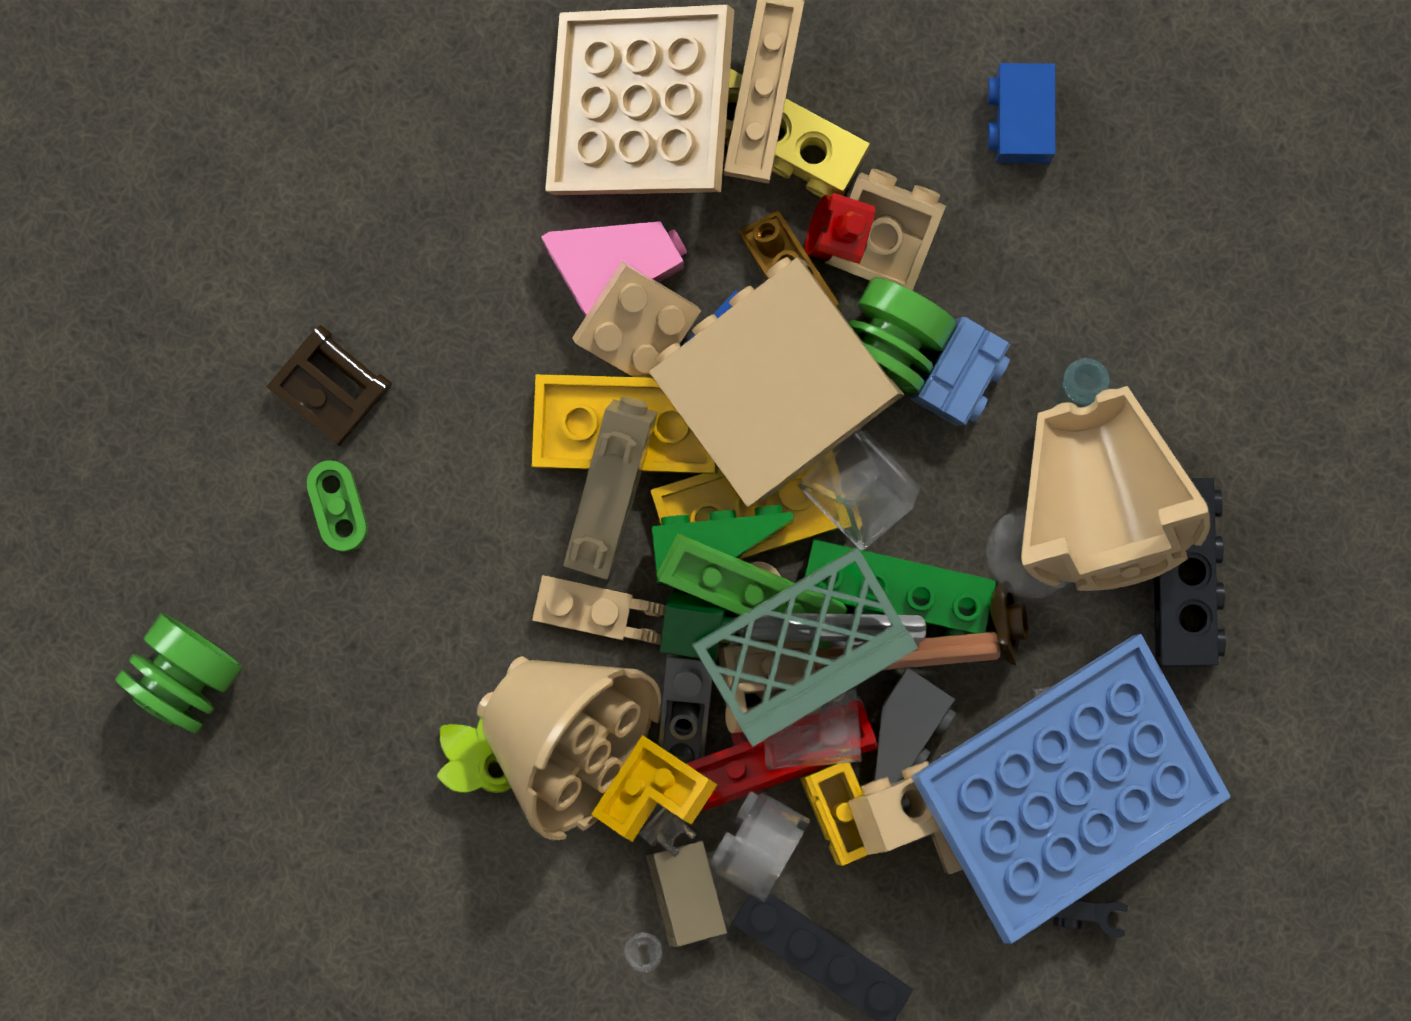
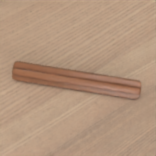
[815,632,1000,670]

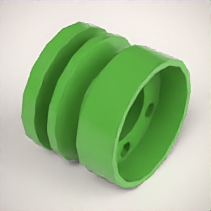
[847,277,957,394]
[115,613,243,734]

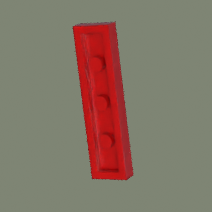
[686,700,879,812]

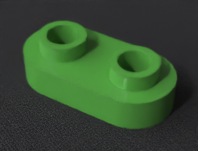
[307,460,368,552]

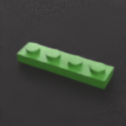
[657,533,847,650]

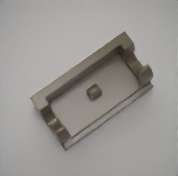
[646,841,727,947]

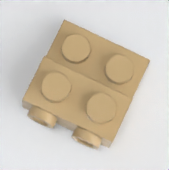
[825,169,946,291]

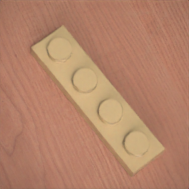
[724,0,804,184]

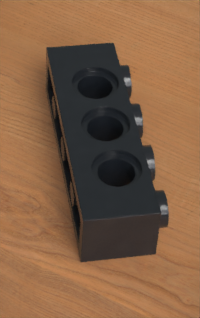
[1154,478,1226,667]

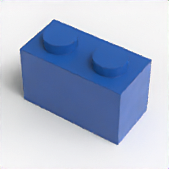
[987,63,1055,163]

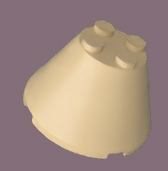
[477,657,662,840]

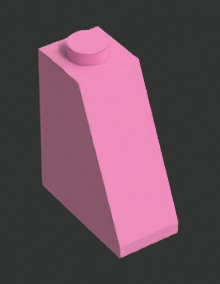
[541,221,687,317]

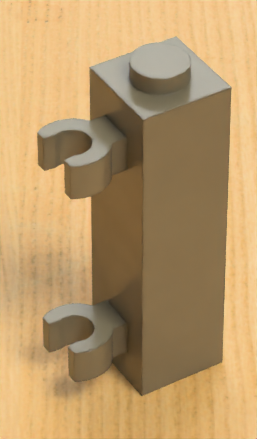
[563,397,658,580]

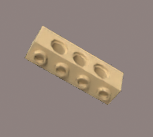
[848,752,948,855]

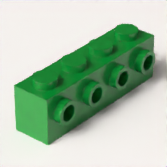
[804,539,996,637]

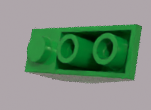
[652,505,794,586]

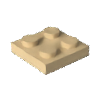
[572,261,701,378]

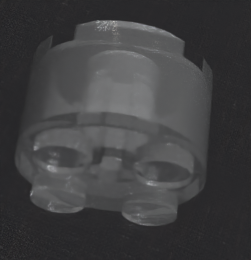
[710,791,811,902]

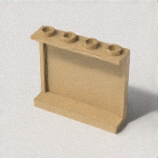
[649,257,904,507]

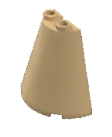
[1021,386,1210,591]

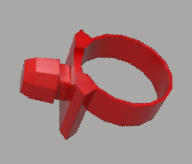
[805,193,876,264]

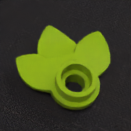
[437,718,511,793]

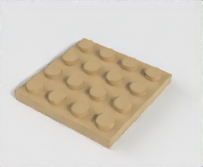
[545,5,734,195]

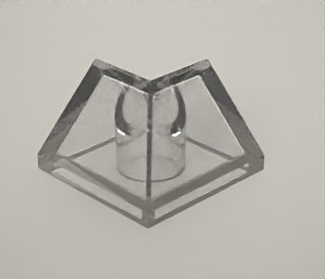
[797,427,921,550]

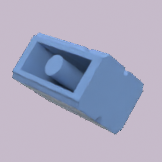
[910,317,1010,426]

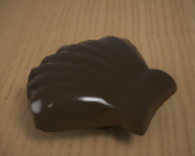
[990,581,1029,666]

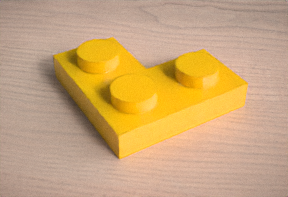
[591,735,717,842]

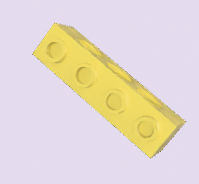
[725,69,870,198]

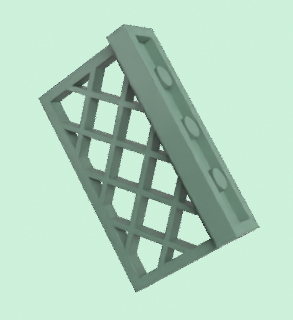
[692,547,918,747]

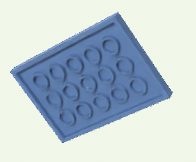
[911,634,1231,944]

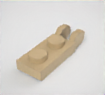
[532,575,666,645]

